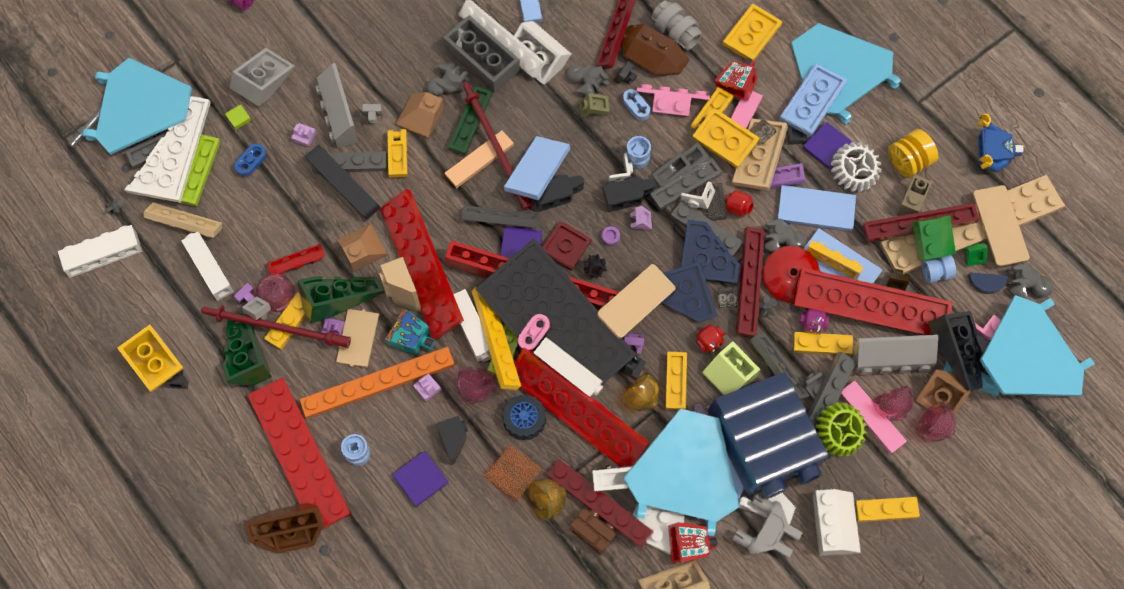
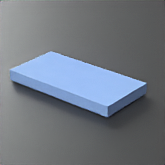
[779,64,848,137]
[504,136,570,200]
[778,185,856,232]
[804,228,882,283]

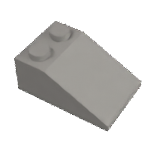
[230,48,295,106]

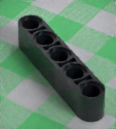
[304,144,381,220]

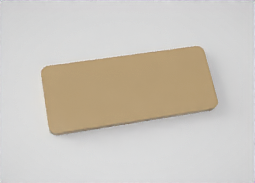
[973,185,1030,267]
[597,264,675,339]

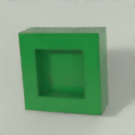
[964,243,987,266]

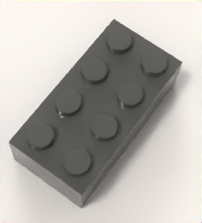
[443,15,520,93]

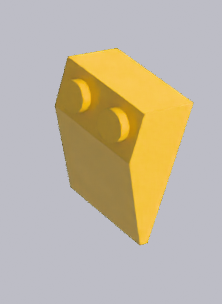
[118,325,183,392]

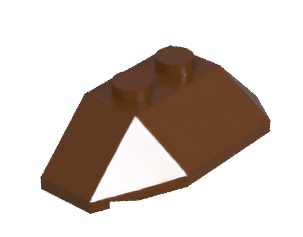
[621,24,689,75]
[243,503,324,554]

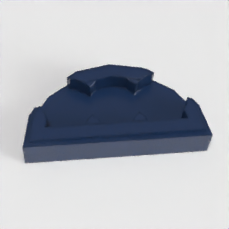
[968,272,1008,294]

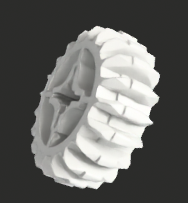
[831,142,882,192]

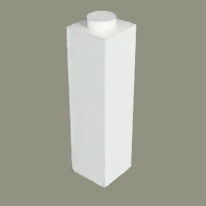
[181,232,234,301]
[453,289,491,362]
[534,337,603,397]

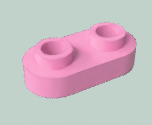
[518,314,550,350]

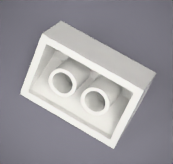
[514,21,571,85]
[812,489,861,556]

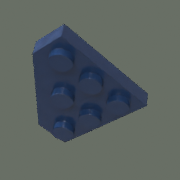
[681,220,740,284]
[661,261,717,322]

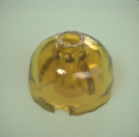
[621,372,660,411]
[529,478,566,520]

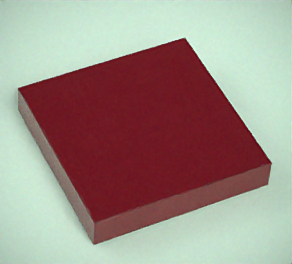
[542,221,592,271]

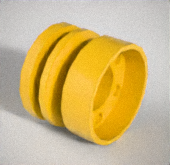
[888,129,939,178]

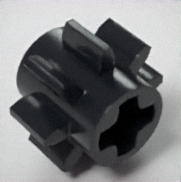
[583,254,607,278]

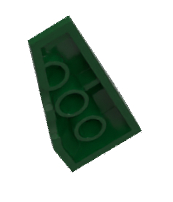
[298,276,384,323]
[223,310,272,386]

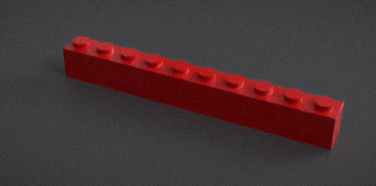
[445,240,620,311]

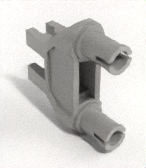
[732,493,803,558]

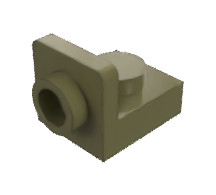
[580,93,610,117]

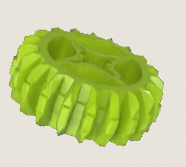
[814,403,868,457]

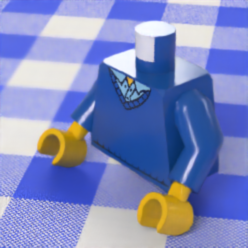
[977,114,1023,172]

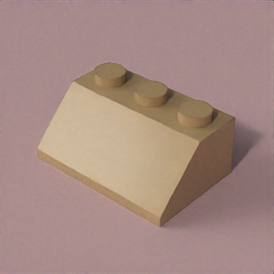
[379,257,421,313]
[638,560,710,589]

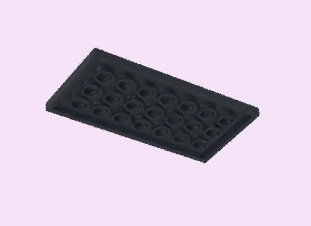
[476,238,636,385]

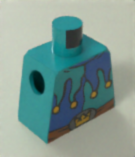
[385,308,435,354]

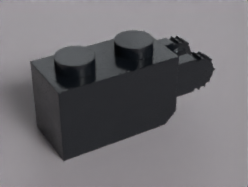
[534,174,584,212]
[603,177,656,212]

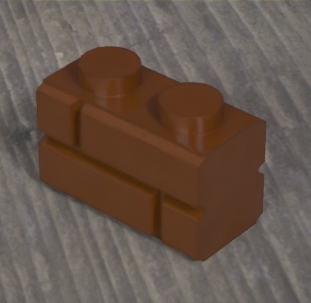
[569,508,617,555]

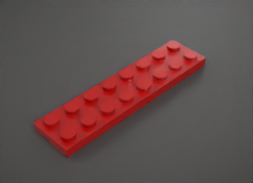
[380,189,464,340]
[793,268,953,335]
[514,347,650,468]
[248,378,351,530]

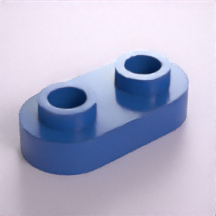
[235,144,267,177]

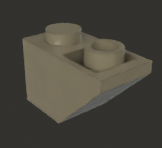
[896,175,932,216]

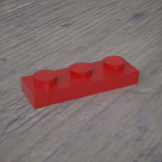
[267,243,325,276]

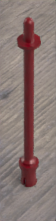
[463,82,533,211]
[201,305,351,349]

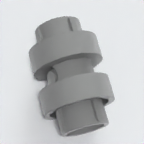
[652,1,702,50]

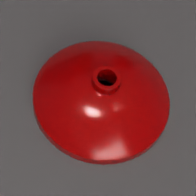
[763,246,820,303]

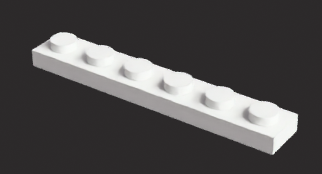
[459,0,545,78]

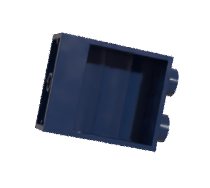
[706,372,829,499]

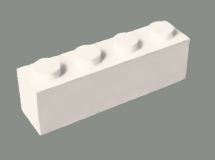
[58,225,143,278]

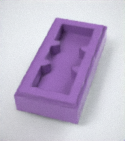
[770,163,806,189]

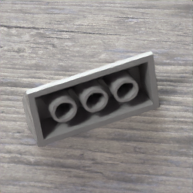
[316,63,359,148]
[852,335,938,375]

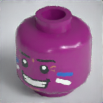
[799,309,829,334]

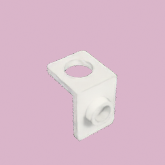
[609,153,633,182]
[681,182,715,209]

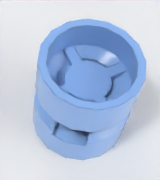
[626,136,651,169]
[921,255,956,284]
[341,434,370,466]

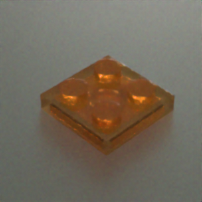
[485,445,542,501]

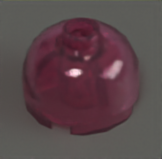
[256,273,296,312]
[456,367,496,403]
[872,386,914,421]
[916,401,956,442]

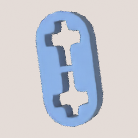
[623,89,650,121]

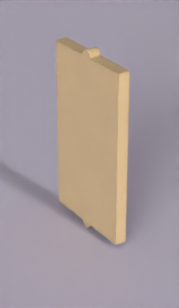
[336,309,379,368]

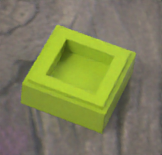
[225,104,251,130]

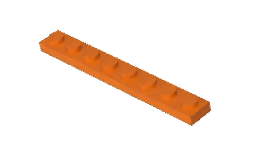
[300,347,455,419]

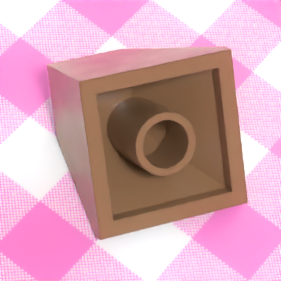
[396,92,445,139]
[337,223,388,272]
[915,369,971,423]

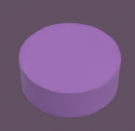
[601,227,620,246]

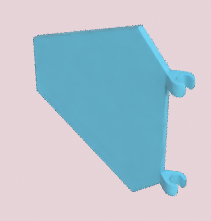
[791,23,901,125]
[82,58,192,155]
[980,295,1095,396]
[623,409,740,536]

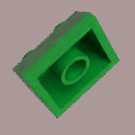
[912,215,956,260]

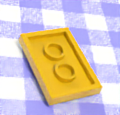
[723,4,783,61]
[692,108,760,169]

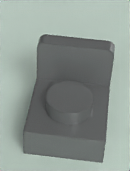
[803,372,823,402]

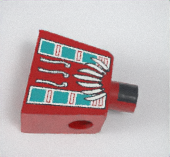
[715,58,757,101]
[668,522,717,565]

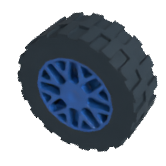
[502,394,546,441]

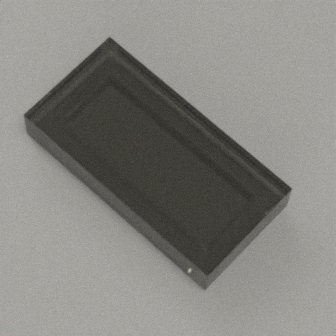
[703,183,727,221]

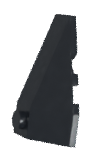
[928,311,983,391]

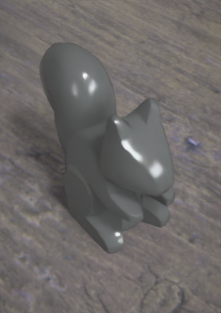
[427,63,470,96]
[567,64,609,96]
[763,219,806,253]
[1008,263,1053,299]

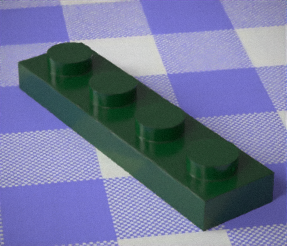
[448,86,492,156]

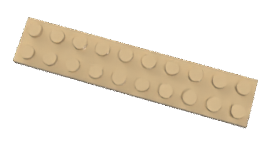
[880,175,1065,275]

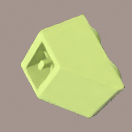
[702,342,760,395]

